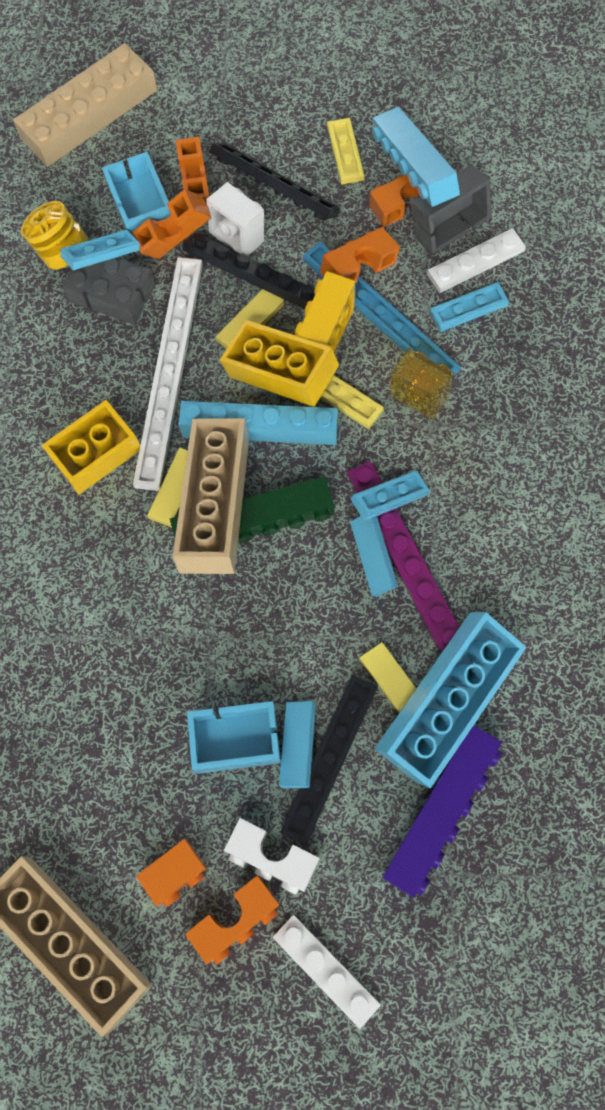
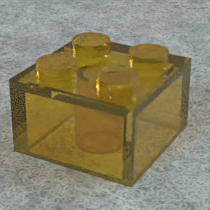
[390,348,454,420]

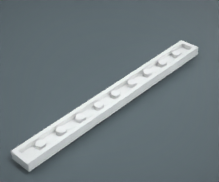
[133,257,203,491]

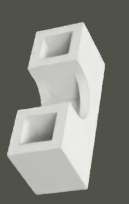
[224,818,320,895]

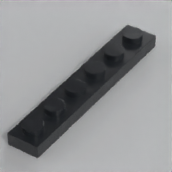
[209,143,341,221]
[182,233,315,309]
[280,675,378,846]

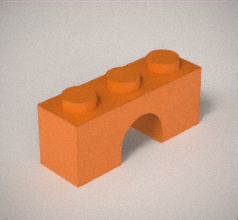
[175,136,210,205]
[369,175,420,227]
[132,189,212,259]
[320,227,400,284]
[185,875,280,965]

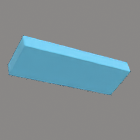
[60,230,140,270]
[430,282,509,332]
[351,470,430,521]
[350,516,398,596]
[279,701,316,788]

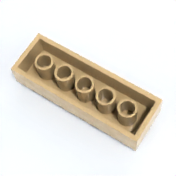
[13,43,157,167]
[173,418,249,574]
[0,856,153,1037]

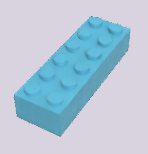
[374,612,527,788]

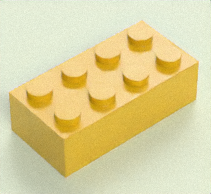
[220,320,339,407]

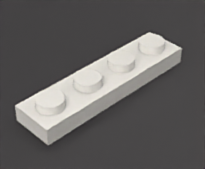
[427,228,526,293]
[272,915,381,1029]

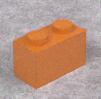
[136,839,208,907]

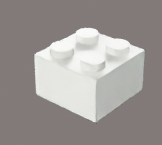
[207,182,264,256]

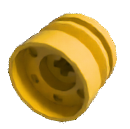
[21,201,88,270]

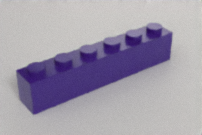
[382,725,503,898]

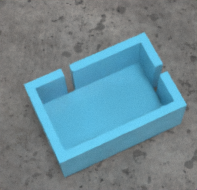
[102,152,171,236]
[187,701,281,774]

